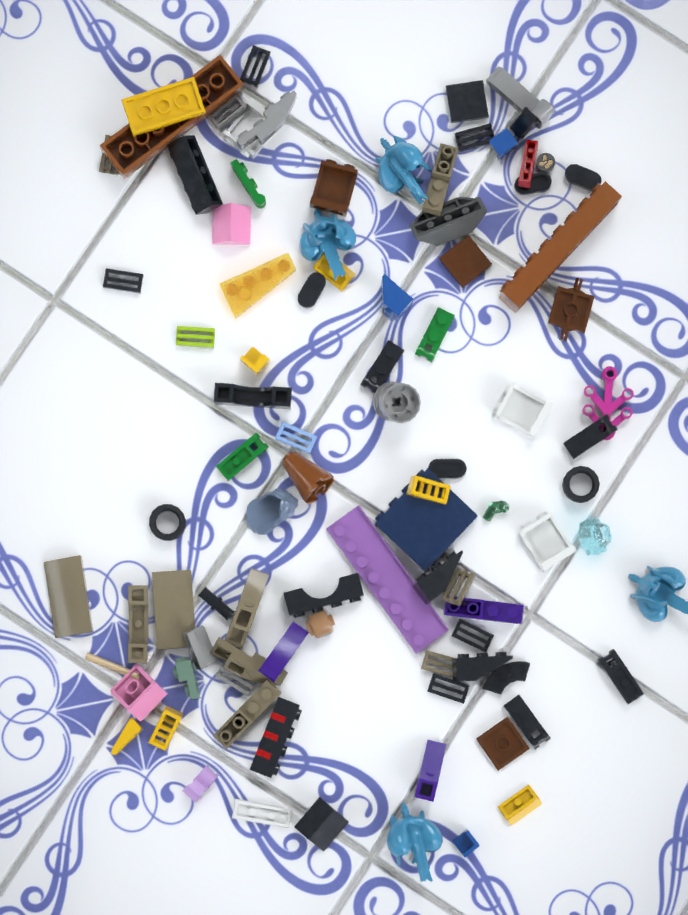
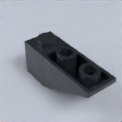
[413,550,463,605]
[452,652,513,682]

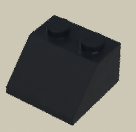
[294,796,349,851]

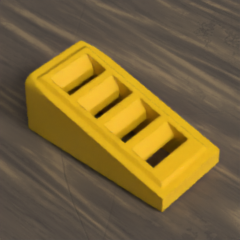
[407,475,451,505]
[148,706,183,751]
[111,717,143,755]

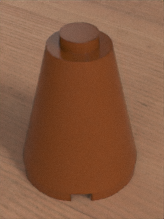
[282,452,334,504]

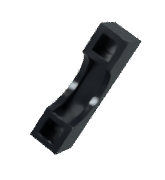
[213,383,292,410]
[283,573,364,618]

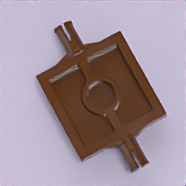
[547,278,595,342]

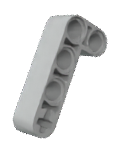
[486,66,555,129]

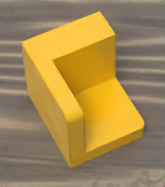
[240,347,270,375]

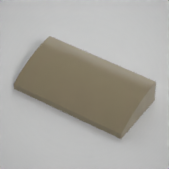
[44,555,94,638]
[152,570,195,650]

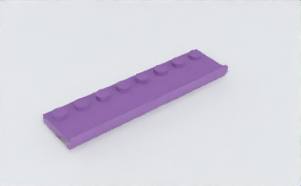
[326,505,449,654]

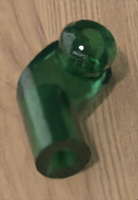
[482,500,510,522]

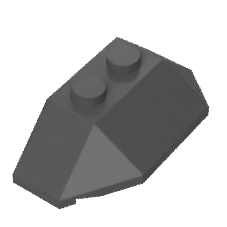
[409,197,487,246]

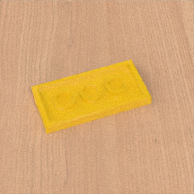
[121,77,206,137]

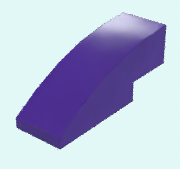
[258,621,309,682]

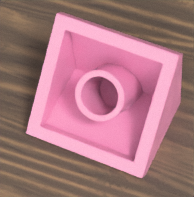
[212,203,251,245]

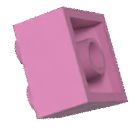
[110,663,168,722]

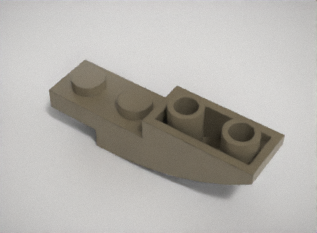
[422,143,459,216]
[225,568,269,648]
[210,637,288,686]
[213,679,282,749]

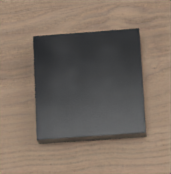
[445,80,489,124]

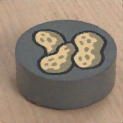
[536,153,555,172]

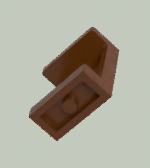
[310,159,358,217]

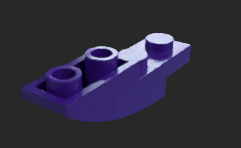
[444,596,525,624]

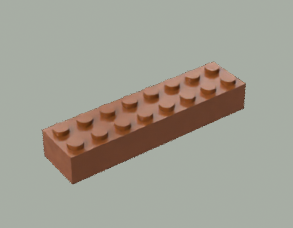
[100,54,244,179]
[499,181,622,313]

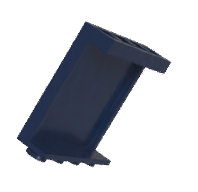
[375,468,478,573]

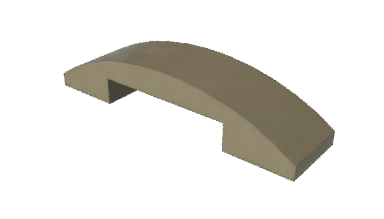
[128,585,149,663]

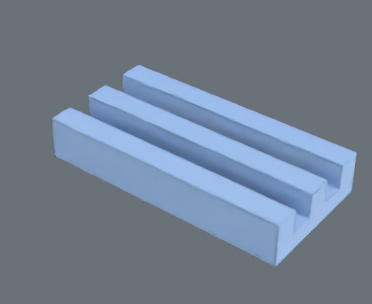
[275,421,317,454]

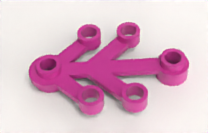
[582,366,634,440]

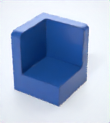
[489,128,518,160]
[452,829,480,857]

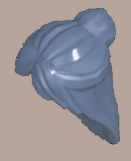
[246,489,298,535]

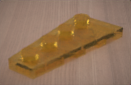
[219,253,296,319]

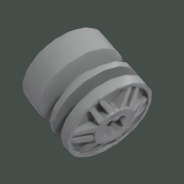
[373,381,421,423]

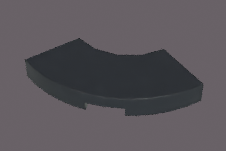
[482,661,530,695]

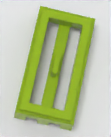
[176,326,215,348]

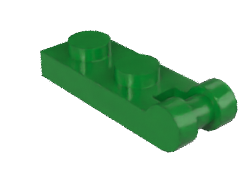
[230,159,266,209]
[415,307,455,363]
[216,433,269,481]

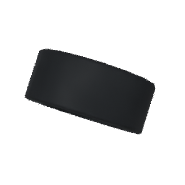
[562,466,600,503]
[149,504,186,541]

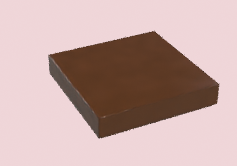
[439,235,492,288]
[476,716,530,771]

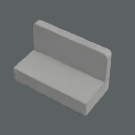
[182,625,218,670]

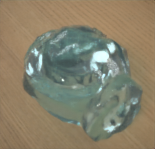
[578,517,612,556]

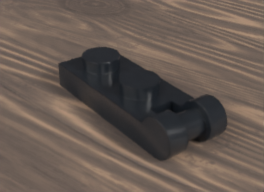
[360,340,405,393]
[563,414,618,459]
[597,649,644,705]
[503,694,551,750]

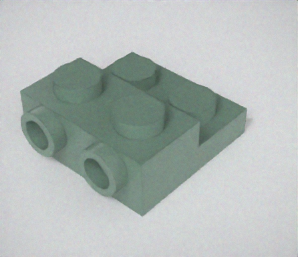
[173,657,201,700]

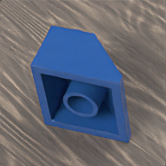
[381,274,413,322]

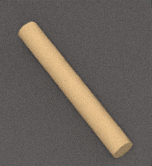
[85,652,141,680]

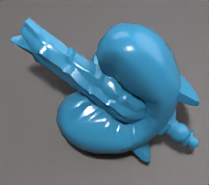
[375,136,432,204]
[299,208,356,280]
[628,566,688,622]
[387,803,443,882]

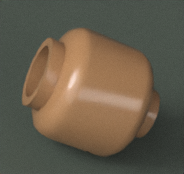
[305,611,336,639]

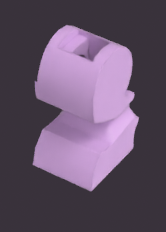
[182,765,219,803]

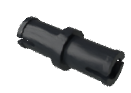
[198,587,235,621]

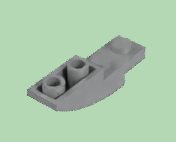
[236,90,297,150]

